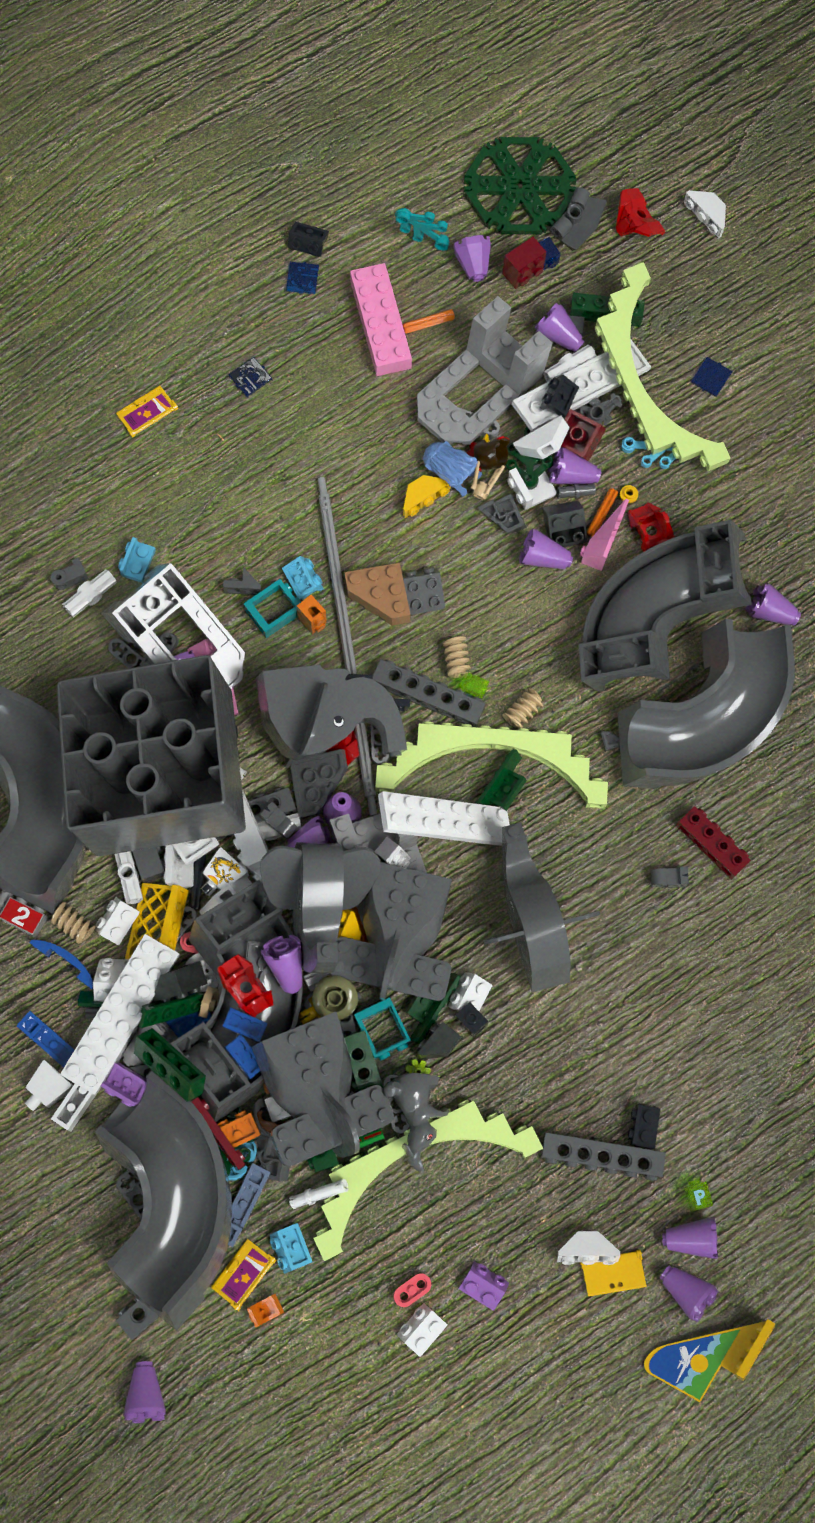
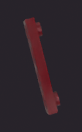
[191,1097,245,1171]

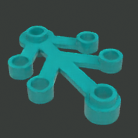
[395,208,450,251]

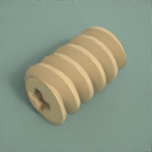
[443,636,472,678]
[502,688,544,729]
[51,902,96,944]

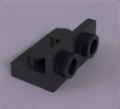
[287,221,329,257]
[540,375,579,418]
[628,1104,660,1149]

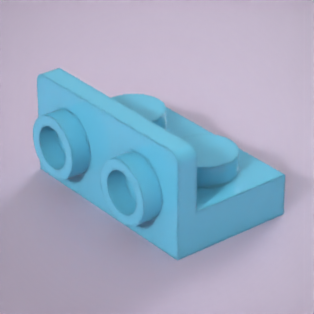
[118,537,156,583]
[282,556,324,600]
[270,1223,313,1274]

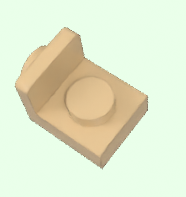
[199,986,218,1018]

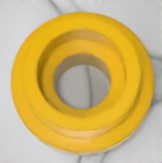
[620,485,638,503]

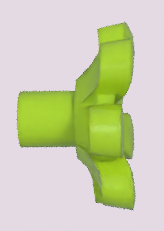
[405,1059,431,1074]

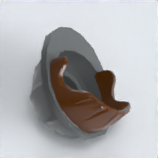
[253,1099,286,1137]

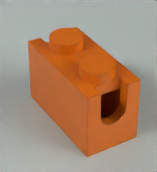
[297,595,327,635]

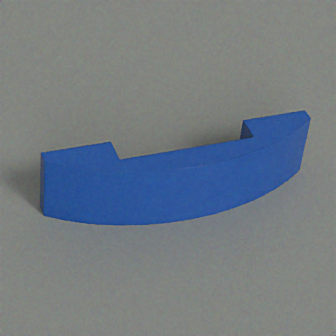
[30,940,94,991]
[16,1011,74,1068]

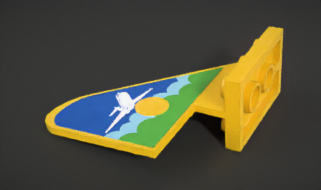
[644,1319,775,1402]

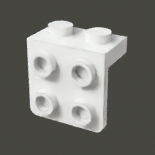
[507,464,556,510]
[93,958,129,1002]

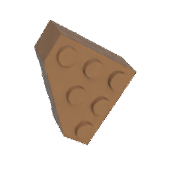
[344,563,411,626]

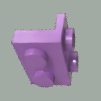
[101,1062,147,1106]
[459,1261,509,1311]

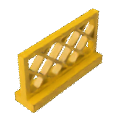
[125,883,189,959]

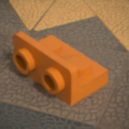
[217,1110,261,1148]

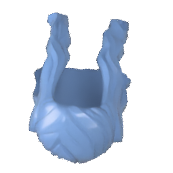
[423,441,482,497]

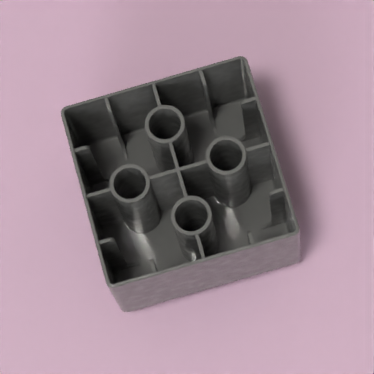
[57,655,246,856]

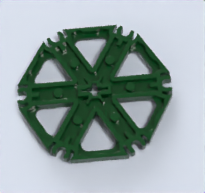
[464,137,577,235]

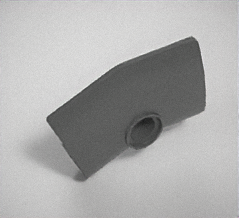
[550,187,607,250]

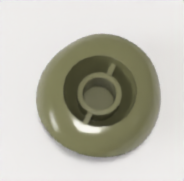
[312,975,358,1020]

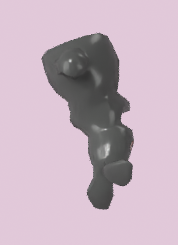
[383,1073,449,1172]

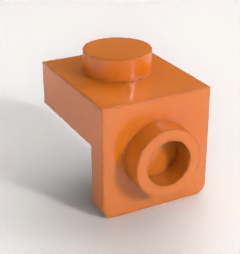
[247,1294,284,1327]

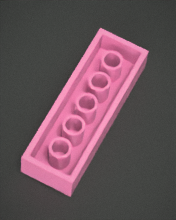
[350,263,412,376]

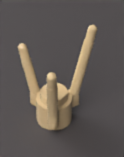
[471,461,505,500]

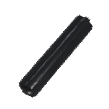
[188,854,206,910]

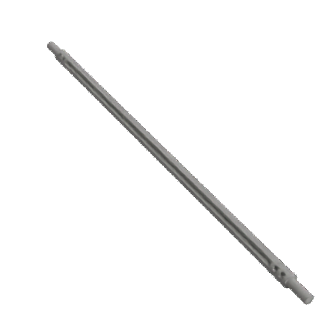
[318,477,377,816]

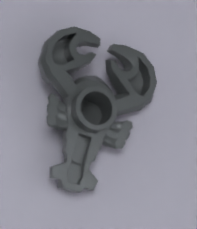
[574,393,622,426]

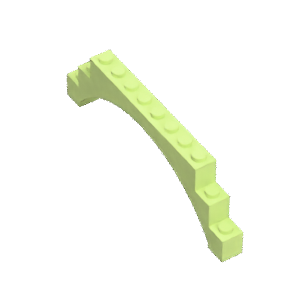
[594,262,730,471]
[375,721,608,809]
[313,1100,543,1261]

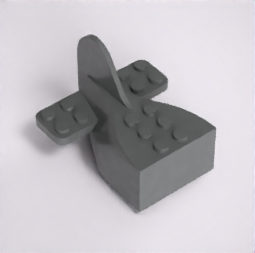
[330,862,452,1001]
[251,1012,394,1166]

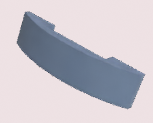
[228,1163,271,1247]

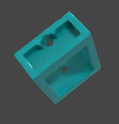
[243,579,301,638]
[354,997,411,1061]

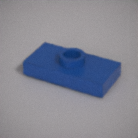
[222,1007,268,1043]
[224,1034,260,1079]

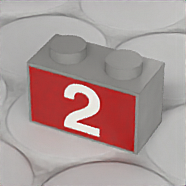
[0,897,48,938]

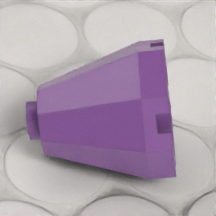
[453,235,491,282]
[287,816,333,848]

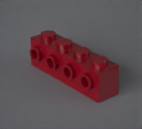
[676,806,751,880]

